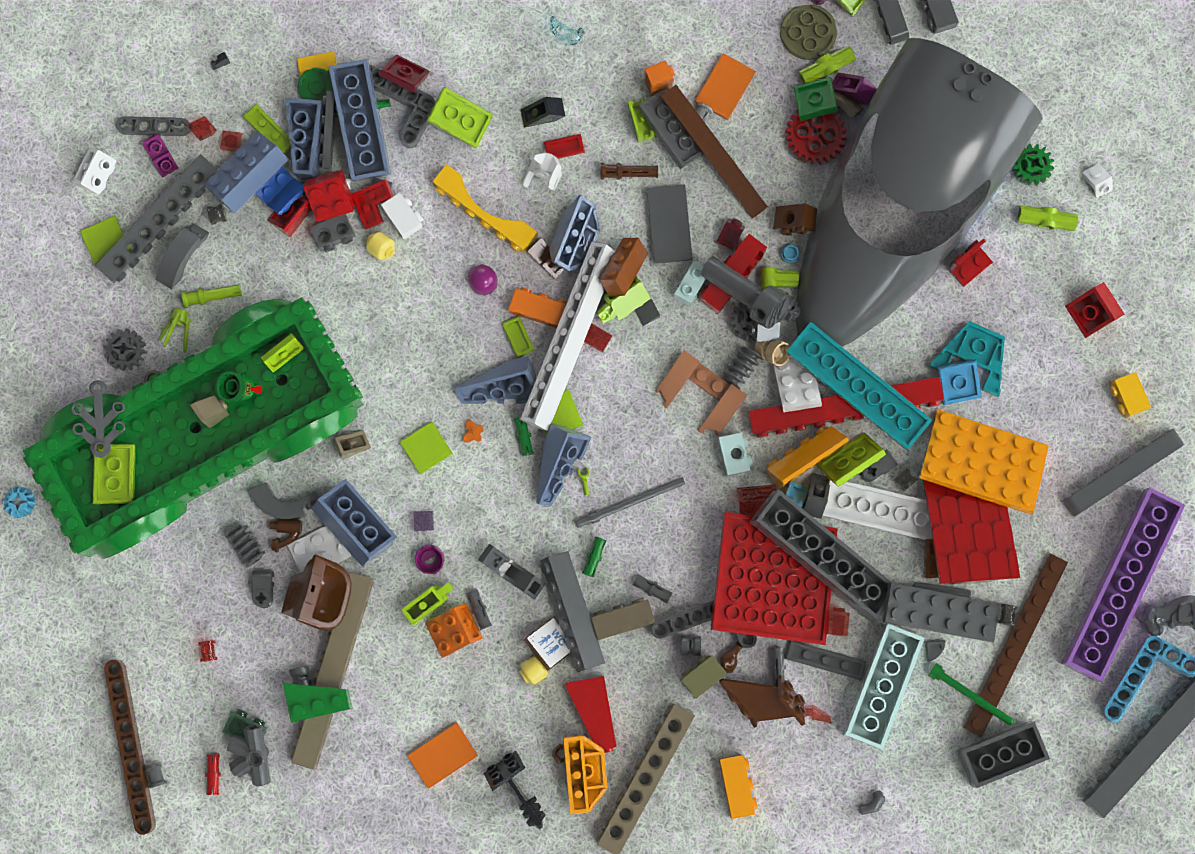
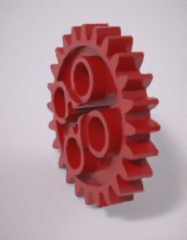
[785,109,847,165]

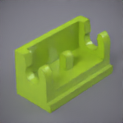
[628,98,656,142]

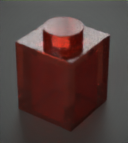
[827,607,850,637]

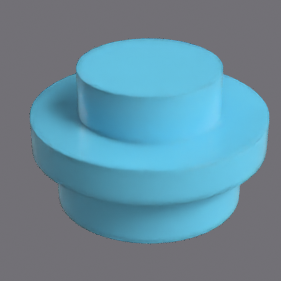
[781,244,800,264]

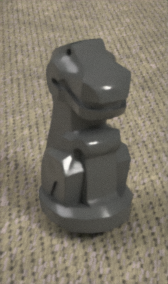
[1141,595,1195,636]

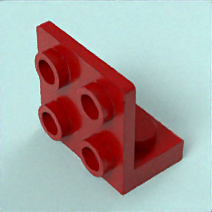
[949,238,993,287]

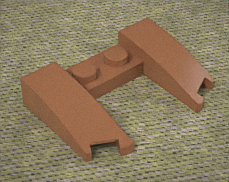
[656,350,747,436]

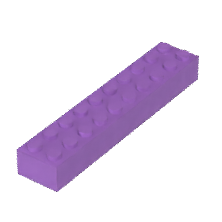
[1061,487,1185,682]

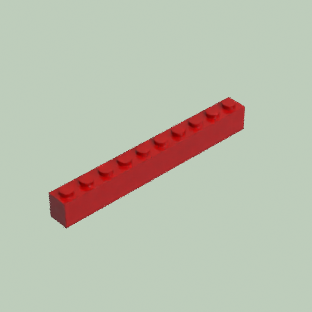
[748,377,944,438]

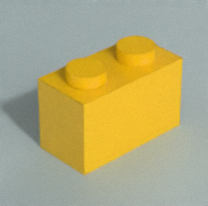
[1110,372,1151,418]

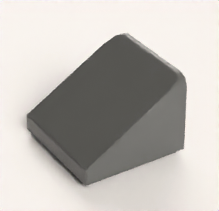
[635,299,660,326]

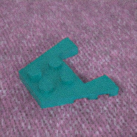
[929,321,1005,397]

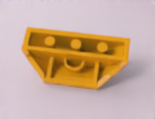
[563,735,607,814]

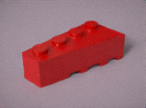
[700,234,767,314]

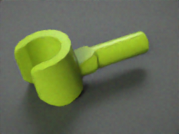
[578,467,589,495]

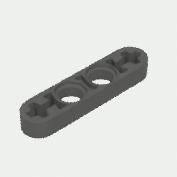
[116,116,191,136]

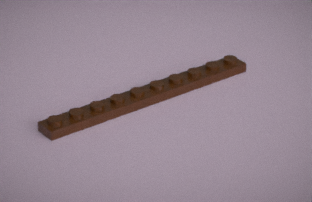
[963,553,1068,737]

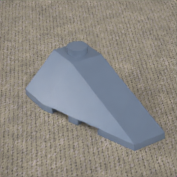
[455,356,537,404]
[536,424,592,506]

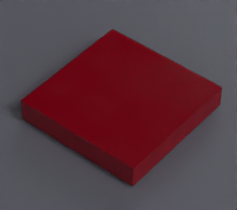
[379,54,430,92]

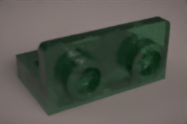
[222,709,269,739]

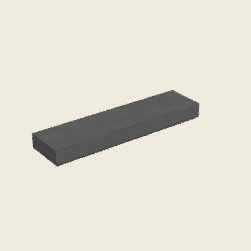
[785,641,866,680]

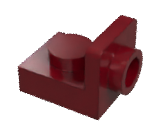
[716,218,745,250]

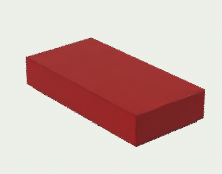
[544,134,585,159]

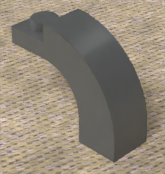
[155,223,209,289]
[248,482,319,520]
[478,544,546,600]

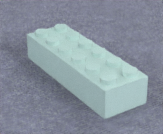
[843,623,925,750]

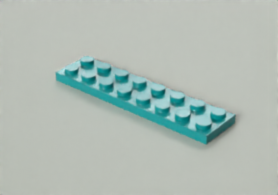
[785,322,932,451]

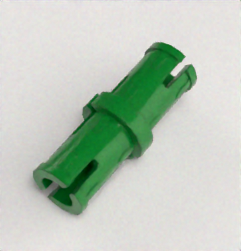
[514,417,534,457]
[582,537,607,578]

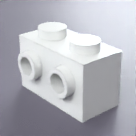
[72,148,116,194]

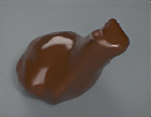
[720,642,743,673]

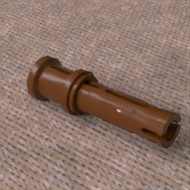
[601,163,658,180]

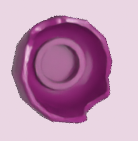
[467,264,498,295]
[415,545,445,575]

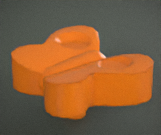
[463,420,483,443]

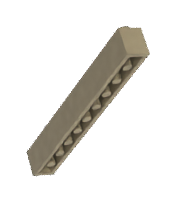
[290,572,375,770]

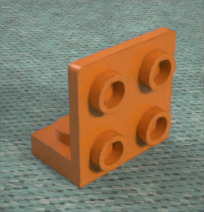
[426,603,483,658]

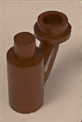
[270,519,303,552]

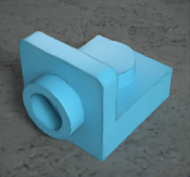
[785,481,809,507]

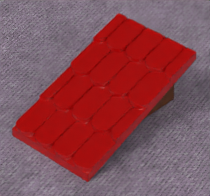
[923,480,1020,585]

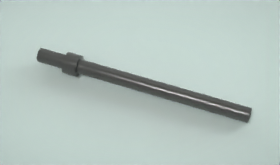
[575,477,685,528]

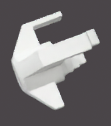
[522,152,562,191]

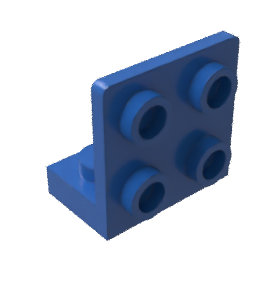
[255,166,304,215]

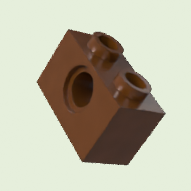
[773,203,818,236]

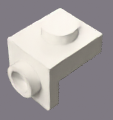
[1082,163,1113,197]

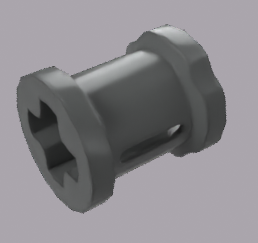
[144,764,167,788]

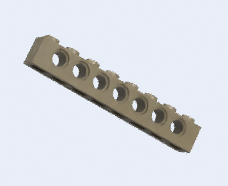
[596,704,695,854]

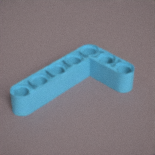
[1104,636,1195,723]

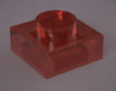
[188,116,216,141]
[220,131,243,152]

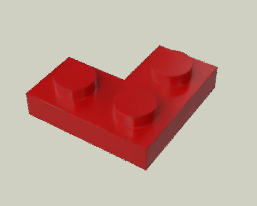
[351,179,394,230]

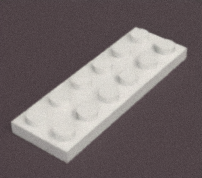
[823,480,932,541]

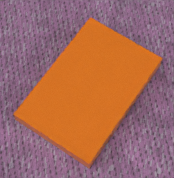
[695,53,756,120]
[407,723,478,789]

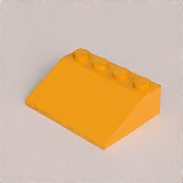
[766,426,849,490]

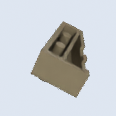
[591,598,655,640]

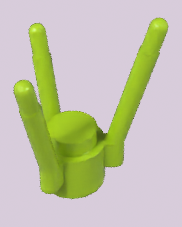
[158,308,191,353]

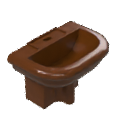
[281,554,352,631]

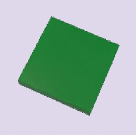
[793,77,838,121]

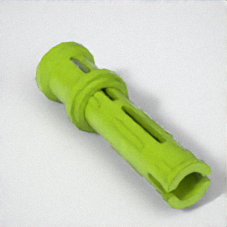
[182,284,242,308]

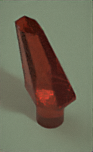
[804,705,831,723]

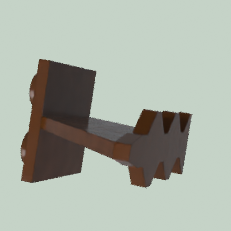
[719,675,806,728]

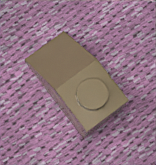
[190,396,229,428]

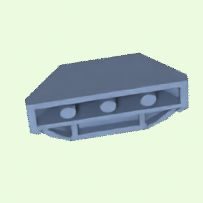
[549,195,600,271]

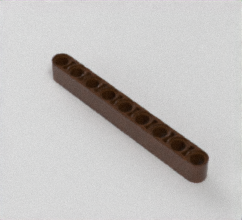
[104,660,156,835]

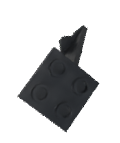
[484,751,545,830]

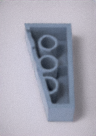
[285,98,326,180]

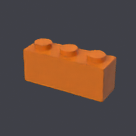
[508,287,567,328]

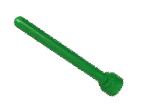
[928,663,1014,725]

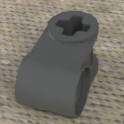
[860,449,898,482]
[252,571,274,609]

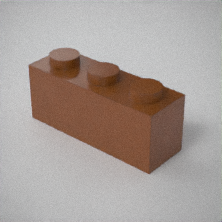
[600,238,648,296]

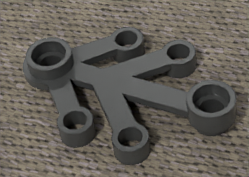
[71,380,126,458]

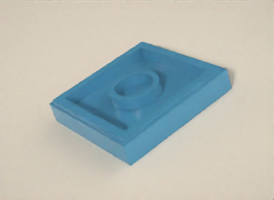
[937,359,982,405]

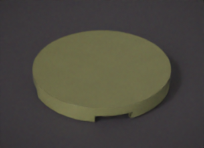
[780,4,837,60]

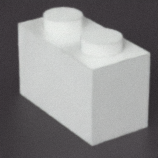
[381,193,423,239]

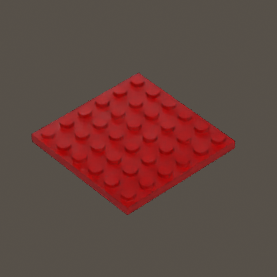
[710,512,838,645]

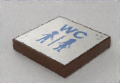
[524,617,570,671]

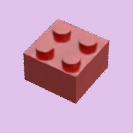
[303,169,355,222]

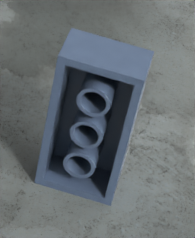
[204,131,289,214]
[312,479,397,567]

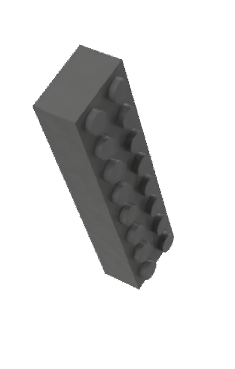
[749,490,892,620]

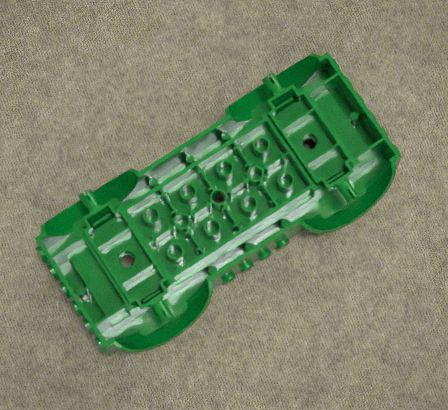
[23,297,364,559]

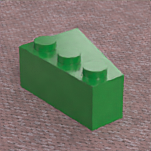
[283,683,353,723]

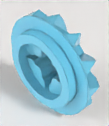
[3,486,35,518]

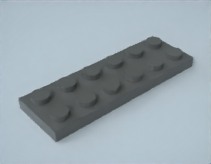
[882,583,1000,642]

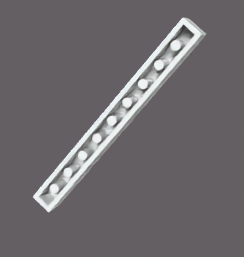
[520,242,615,431]

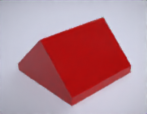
[267,197,312,237]

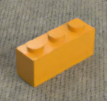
[719,754,758,819]

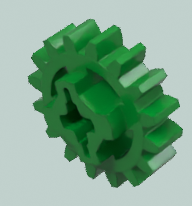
[1012,144,1054,186]

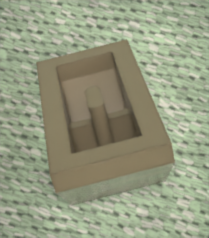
[333,430,371,460]

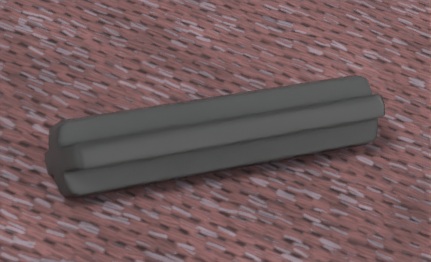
[913,582,971,598]

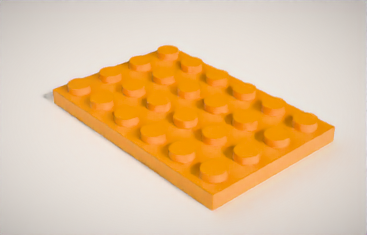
[919,409,1049,515]

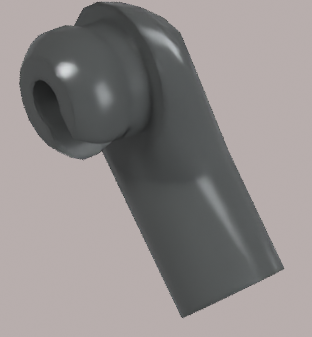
[859,790,885,815]

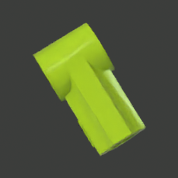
[760,267,799,289]

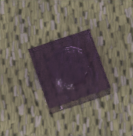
[413,511,434,532]

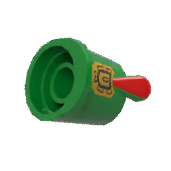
[216,371,262,402]

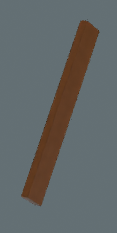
[660,85,768,219]

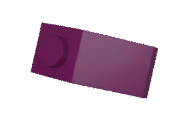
[832,72,877,105]

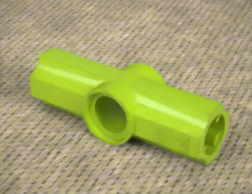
[798,45,856,84]
[1017,205,1078,231]

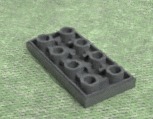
[647,184,693,264]

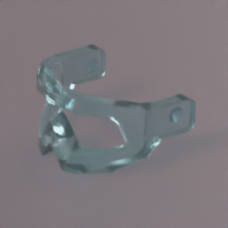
[550,15,584,46]

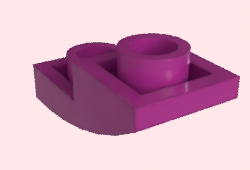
[142,133,179,178]

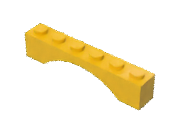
[432,164,538,253]

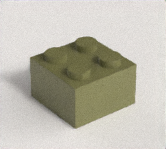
[680,655,727,699]

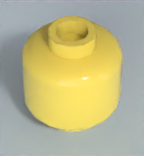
[366,232,395,260]
[519,655,548,685]

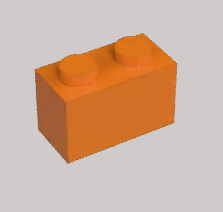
[644,60,675,96]

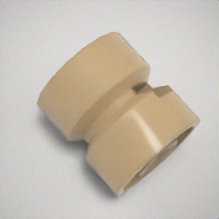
[755,340,790,366]

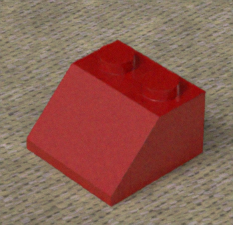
[1065,282,1125,338]

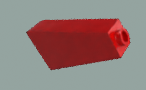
[565,676,617,753]

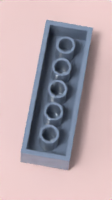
[329,59,392,182]

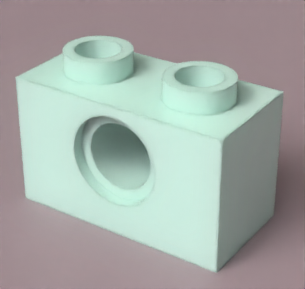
[674,261,706,307]
[718,432,753,477]

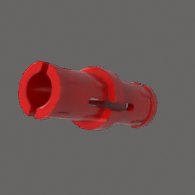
[205,754,221,795]

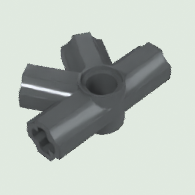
[227,724,271,787]

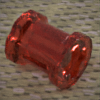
[198,640,218,662]

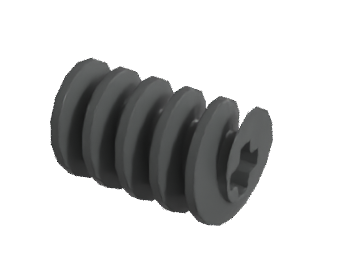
[722,346,763,389]
[225,525,265,568]

